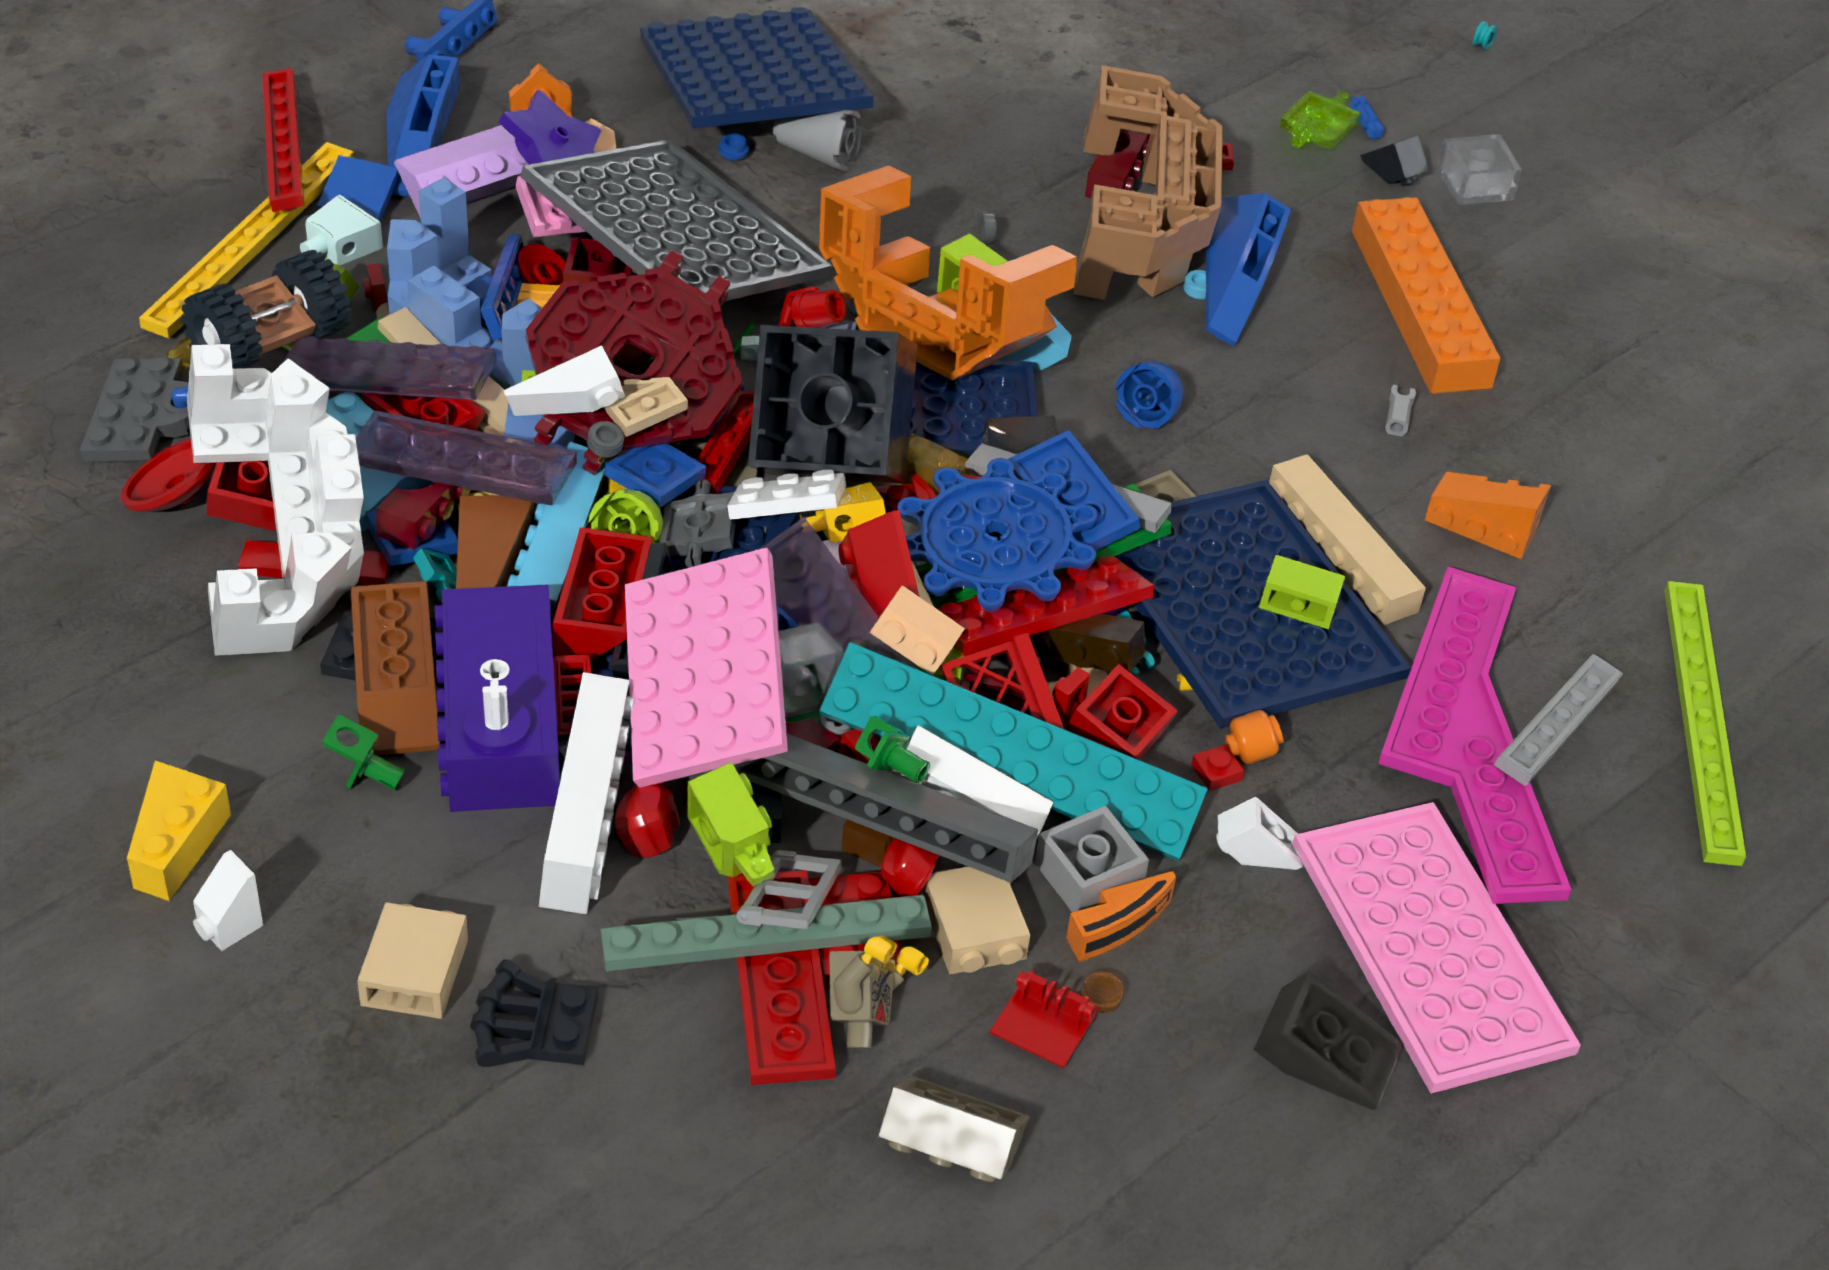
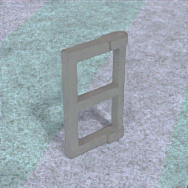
[736,850,842,930]

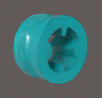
[1473,21,1498,50]

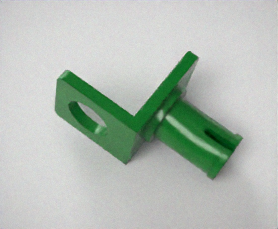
[322,715,405,791]
[855,716,930,784]

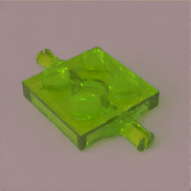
[1279,90,1361,150]

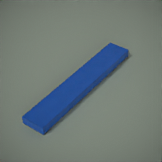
[480,233,525,340]

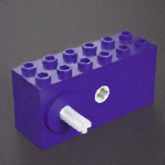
[435,585,560,812]

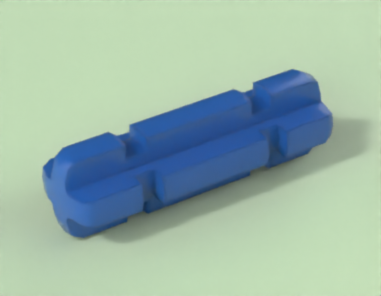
[1350,95,1385,140]

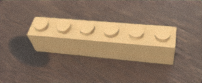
[1269,454,1426,625]

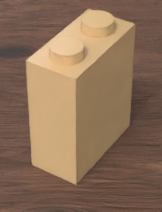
[922,866,1030,975]
[357,902,468,1019]

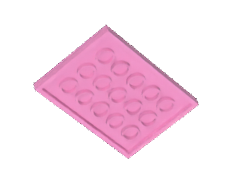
[625,547,788,788]

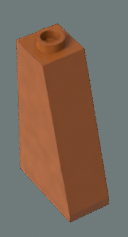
[456,494,535,589]

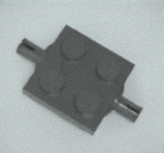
[659,480,736,568]

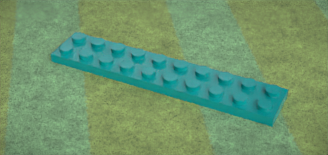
[819,642,1208,862]

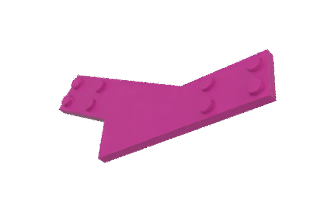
[1378,567,1572,904]

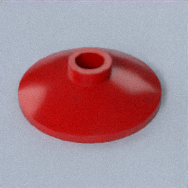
[517,244,566,285]

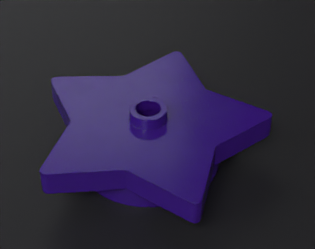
[498,89,601,164]

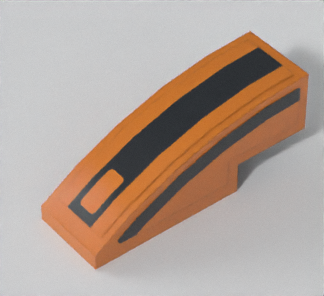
[1066,871,1176,962]

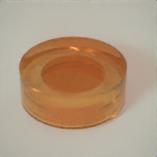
[1081,971,1124,1013]

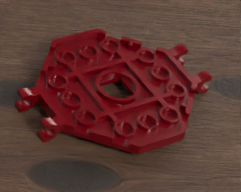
[525,250,743,475]

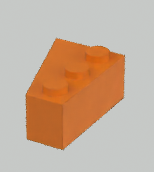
[1425,472,1551,559]

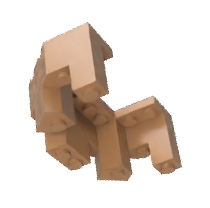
[1074,65,1222,300]

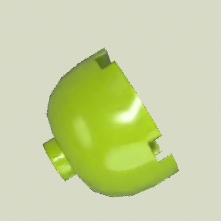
[589,489,664,543]

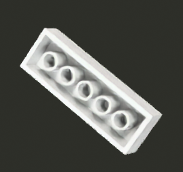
[539,672,634,914]

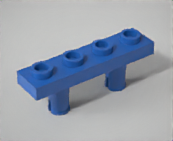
[405,0,497,63]

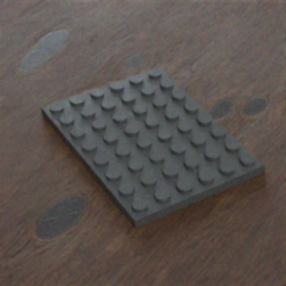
[521,139,832,301]

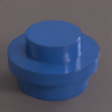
[718,133,749,161]

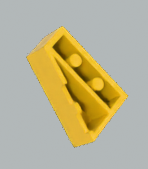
[127,760,231,901]

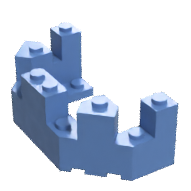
[387,177,542,390]

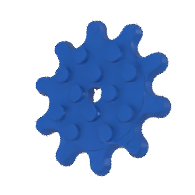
[897,458,1098,612]

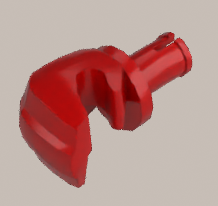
[615,781,680,858]

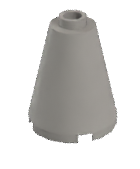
[773,110,862,172]

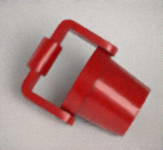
[779,287,846,328]

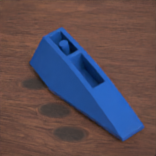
[386,54,460,197]
[1205,193,1291,346]

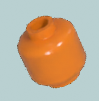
[1224,710,1283,764]

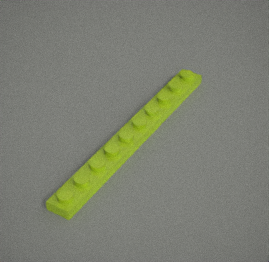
[1664,581,1746,866]

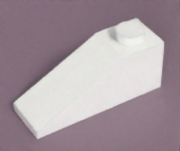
[503,346,625,416]

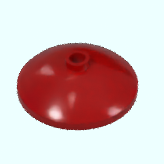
[120,438,216,512]

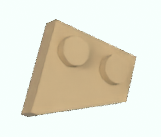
[603,377,688,437]

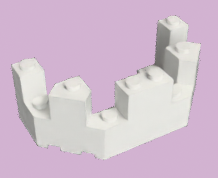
[187,344,364,656]

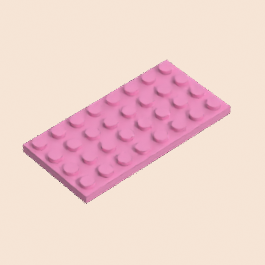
[1292,802,1581,1094]

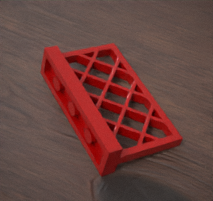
[940,632,1065,730]

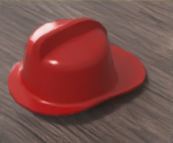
[881,838,940,898]

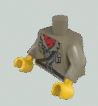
[830,936,929,1049]

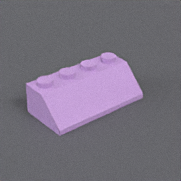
[394,125,529,218]

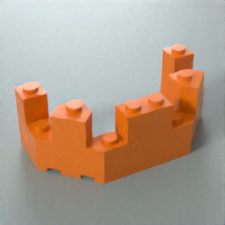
[819,165,1077,380]

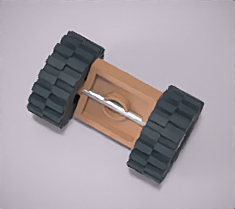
[182,250,351,369]

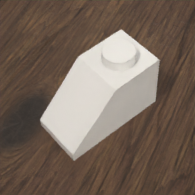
[1217,797,1303,870]
[193,850,263,951]

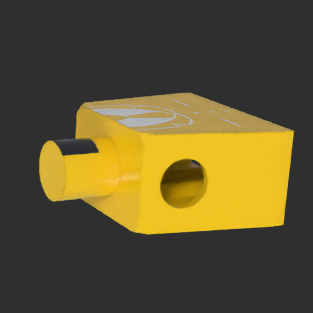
[800,482,886,543]

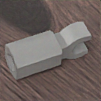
[1385,385,1416,437]

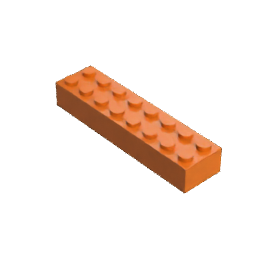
[1352,197,1501,394]

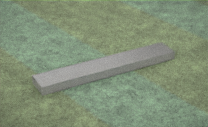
[965,443,1171,533]
[1494,654,1623,787]

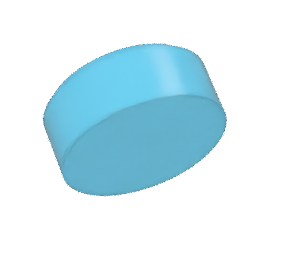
[1183,270,1206,299]

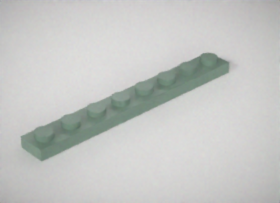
[600,895,932,971]

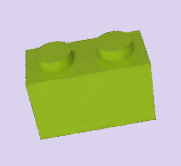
[1259,555,1345,629]

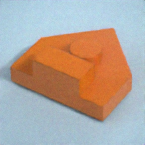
[509,63,572,117]

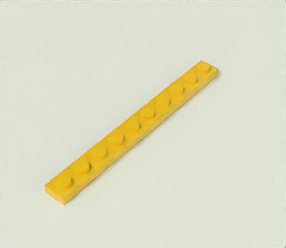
[139,142,354,339]

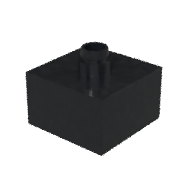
[748,325,917,484]

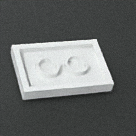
[727,470,846,520]

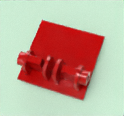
[990,970,1100,1069]

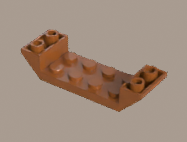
[351,581,440,756]

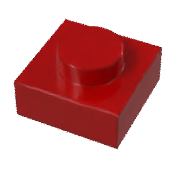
[362,263,387,311]
[1191,744,1244,791]

